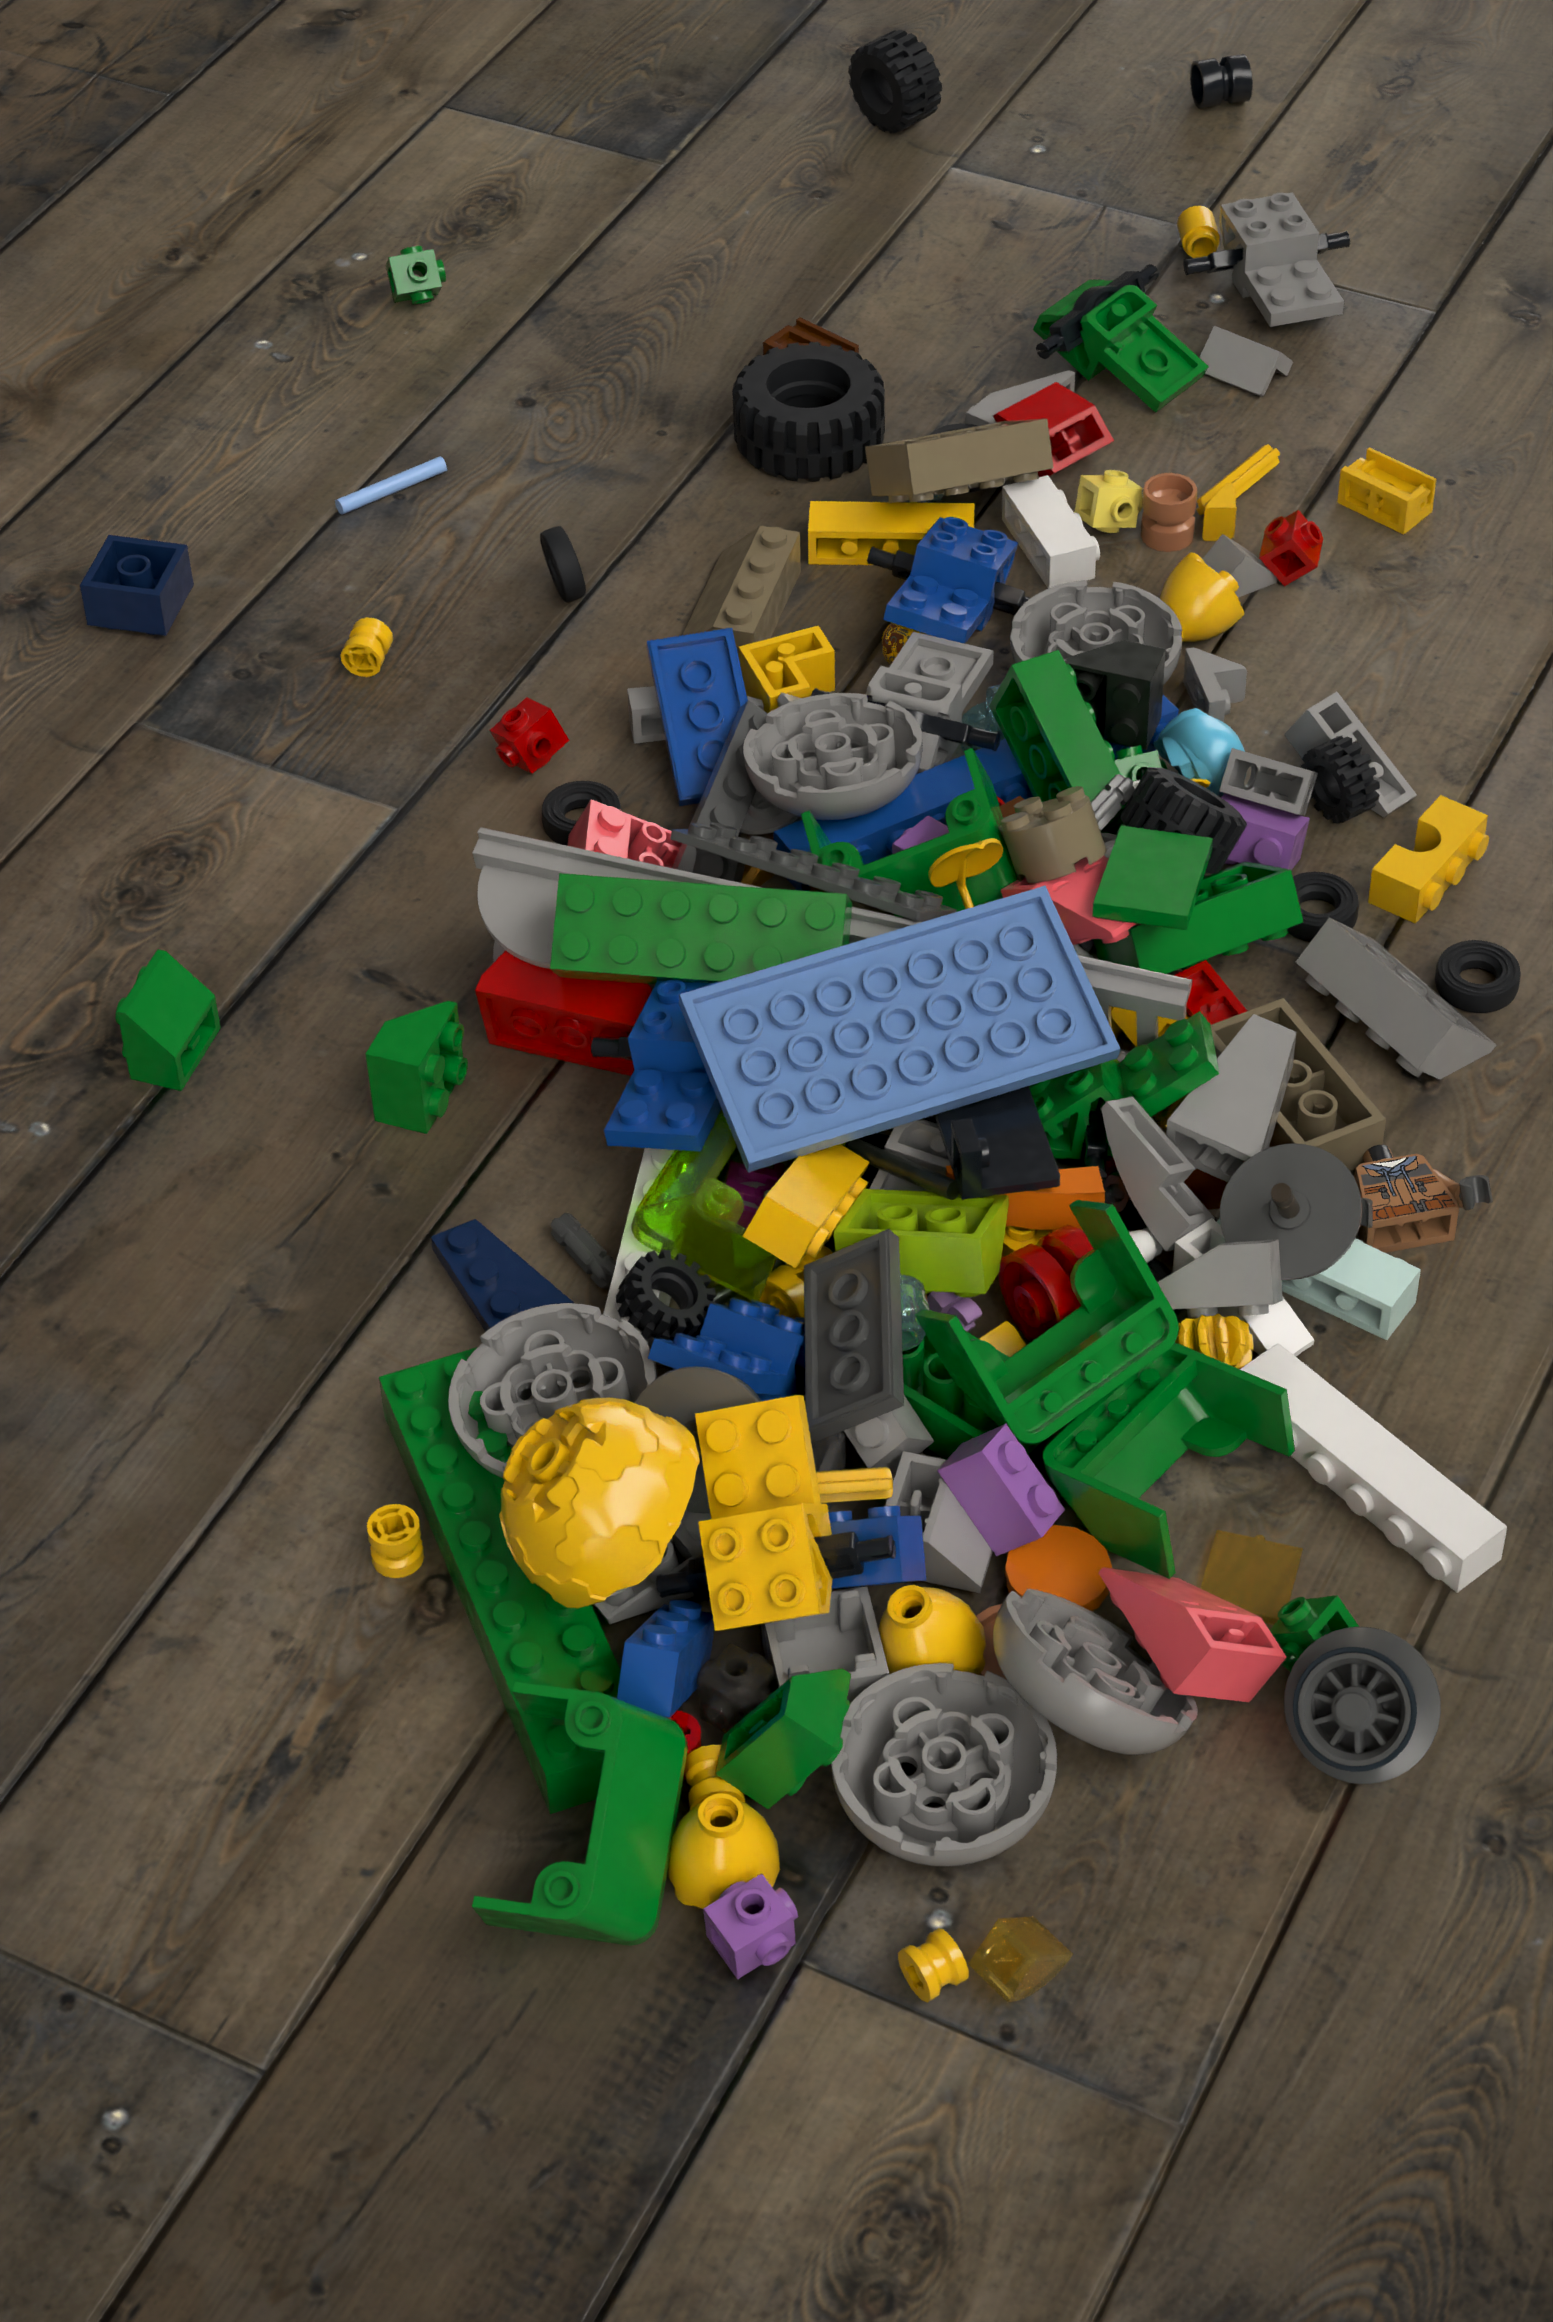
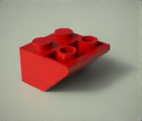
[993,382,1114,477]

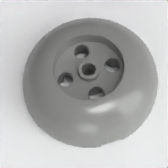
[1010,580,1182,685]
[743,693,923,820]
[448,1303,657,1478]
[993,1589,1198,1755]
[831,1663,1057,1867]

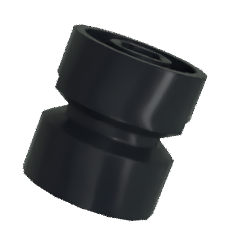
[1190,54,1253,108]

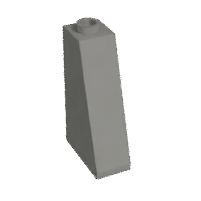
[1166,1014,1297,1182]

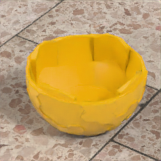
[499,1397,700,1608]

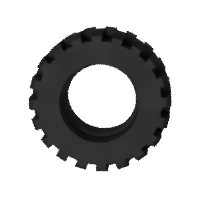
[732,342,885,482]

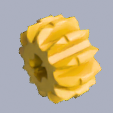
[1175,1313,1254,1369]

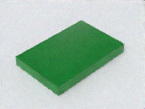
[1092,826,1213,930]

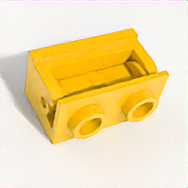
[1337,447,1436,535]

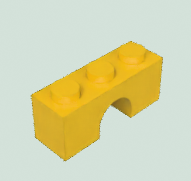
[1368,795,1489,924]

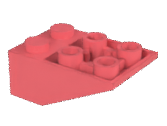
[568,799,682,868]
[1001,856,1137,945]
[1099,1567,1287,1702]

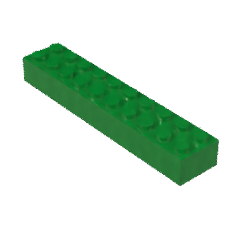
[379,1347,621,1814]

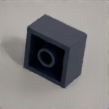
[80,535,194,636]

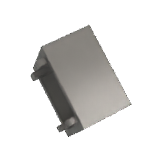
[761,1586,889,1703]

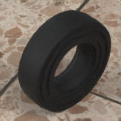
[540,526,586,602]
[542,781,621,846]
[1287,872,1359,942]
[1435,940,1521,1013]

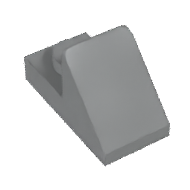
[1183,647,1247,722]

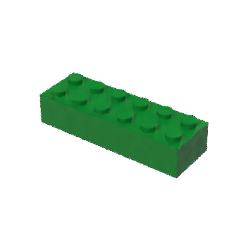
[550,873,852,984]

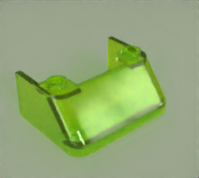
[631,1108,847,1301]

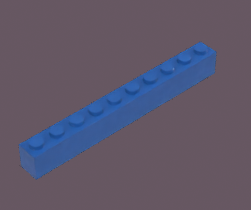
[774,695,1179,891]

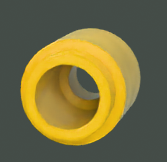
[1177,206,1220,258]

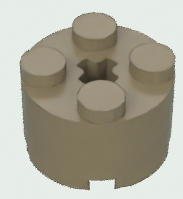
[1000,786,1107,883]

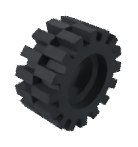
[1301,736,1380,824]
[616,1249,716,1341]

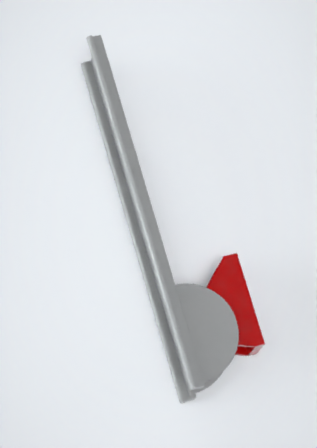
[472,827,1192,1076]

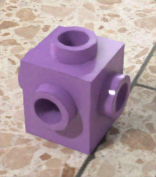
[703,1874,798,1979]

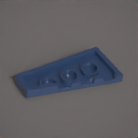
[431,1219,574,1332]

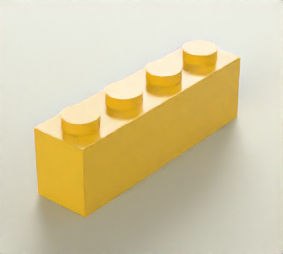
[808,501,975,565]
[743,1144,870,1268]

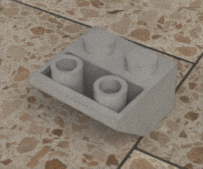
[885,1451,993,1593]

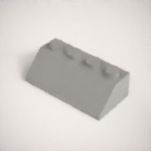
[1296,917,1496,1079]

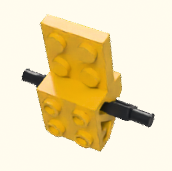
[656,1395,896,1631]

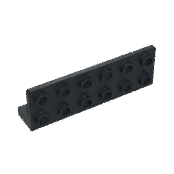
[935,1086,1060,1200]

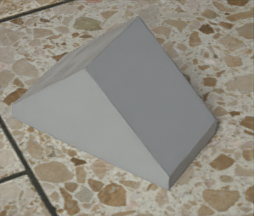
[1203,534,1278,598]

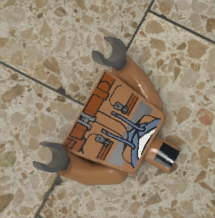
[1354,1145,1493,1253]

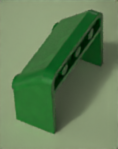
[801,748,1018,917]
[915,1200,1179,1444]
[1043,1343,1295,1579]
[472,1681,688,1946]

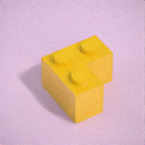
[738,626,835,713]

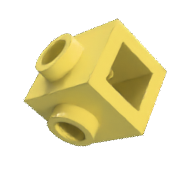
[1074,470,1143,533]

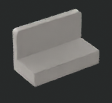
[1199,326,1293,397]

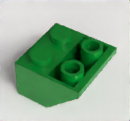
[115,949,221,1091]
[365,1001,468,1134]
[715,1668,851,1809]

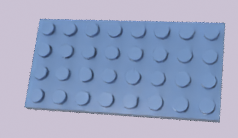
[679,886,1121,1172]

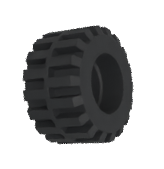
[848,30,942,133]
[1120,767,1247,874]

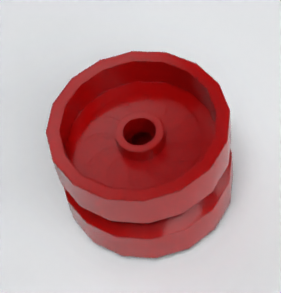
[999,1225,1093,1342]

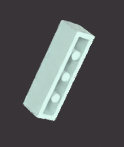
[1217,1218,1421,1340]

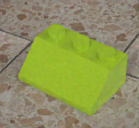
[834,1189,1009,1298]

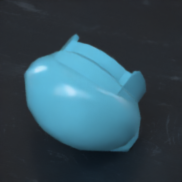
[1154,708,1246,797]

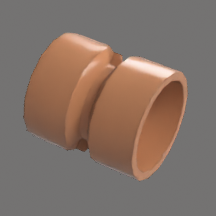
[1141,473,1197,552]

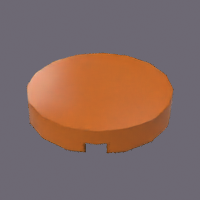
[1005,1525,1112,1611]

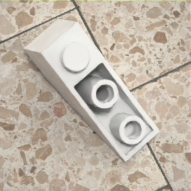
[1173,1218,1314,1356]

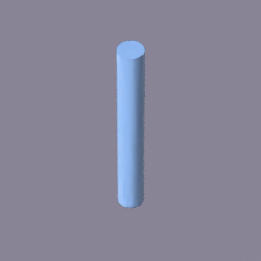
[335,456,447,515]

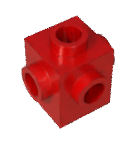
[1259,510,1324,587]
[489,697,570,774]

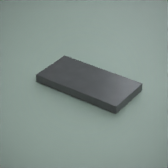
[804,1229,904,1442]

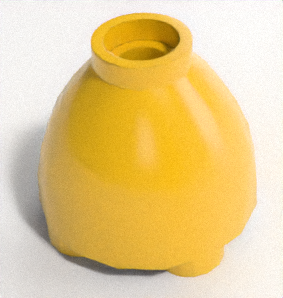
[1160,552,1244,642]
[878,1585,986,1675]
[668,1793,780,1909]

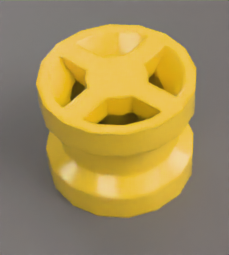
[898,1928,969,2003]

